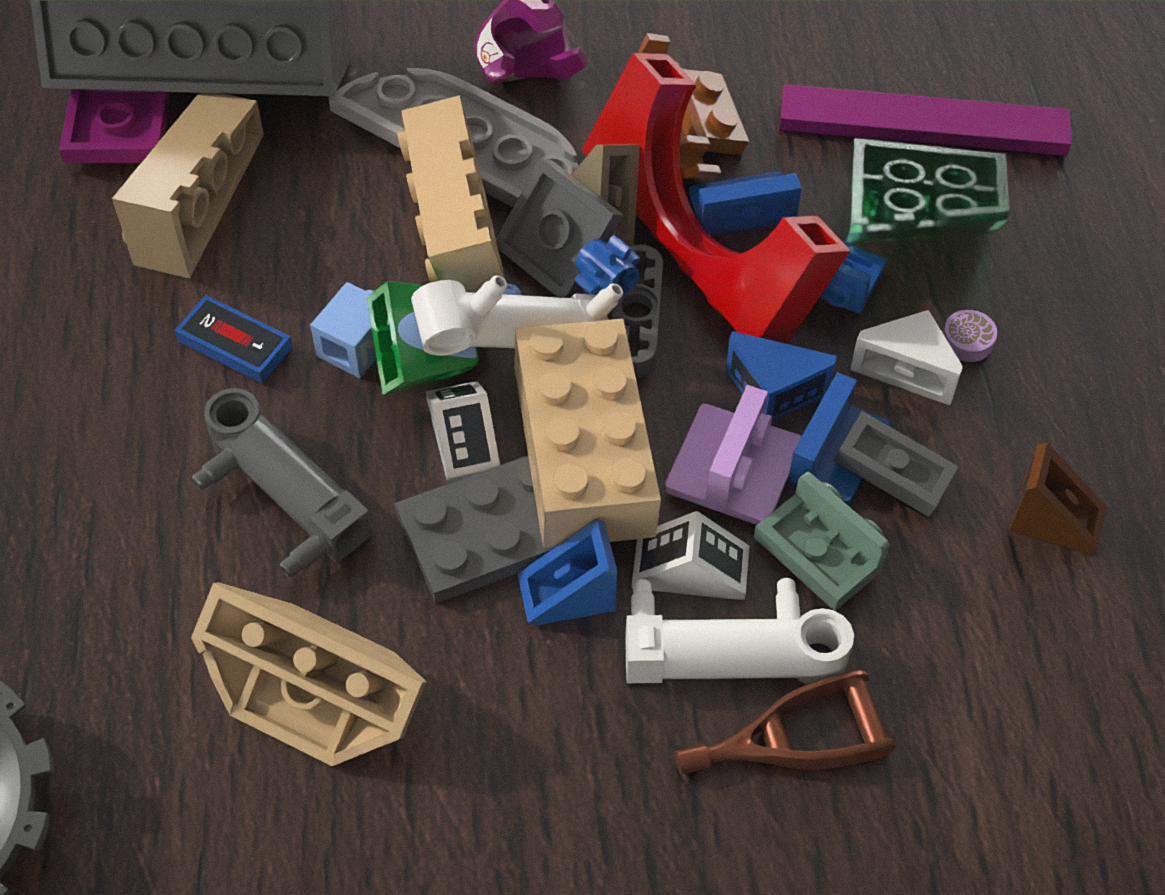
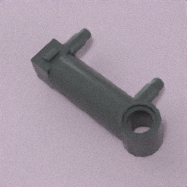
[192,388,373,577]

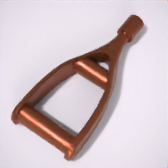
[675,670,896,775]

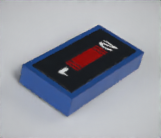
[174,295,293,384]

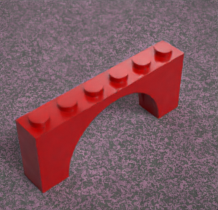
[582,53,850,344]

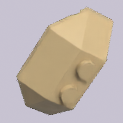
[191,582,426,766]

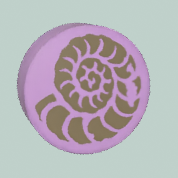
[943,310,997,362]

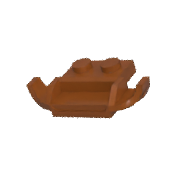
[637,33,749,184]

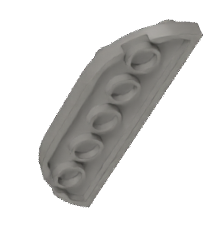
[328,68,579,208]

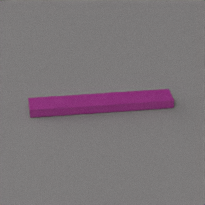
[779,84,1071,156]

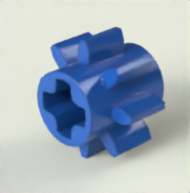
[574,235,640,300]

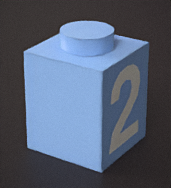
[310,282,376,378]

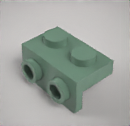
[754,472,890,611]

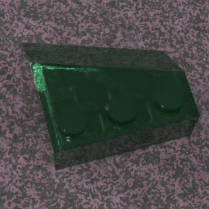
[844,138,1010,245]

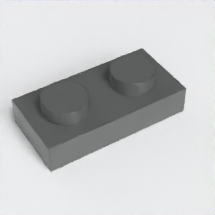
[833,411,958,517]

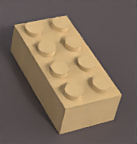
[514,319,661,549]

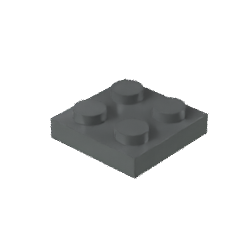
[496,158,624,298]

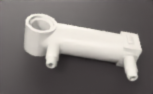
[411,276,623,356]
[625,578,854,685]

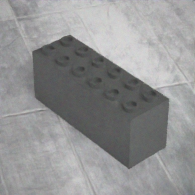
[30,0,350,96]

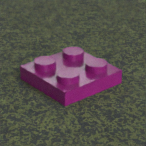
[59,89,172,163]

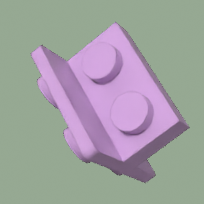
[665,385,801,525]

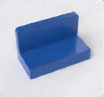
[687,172,802,236]
[788,372,889,506]

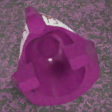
[474,0,587,83]

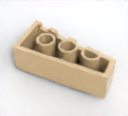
[112,93,264,278]
[397,96,505,293]

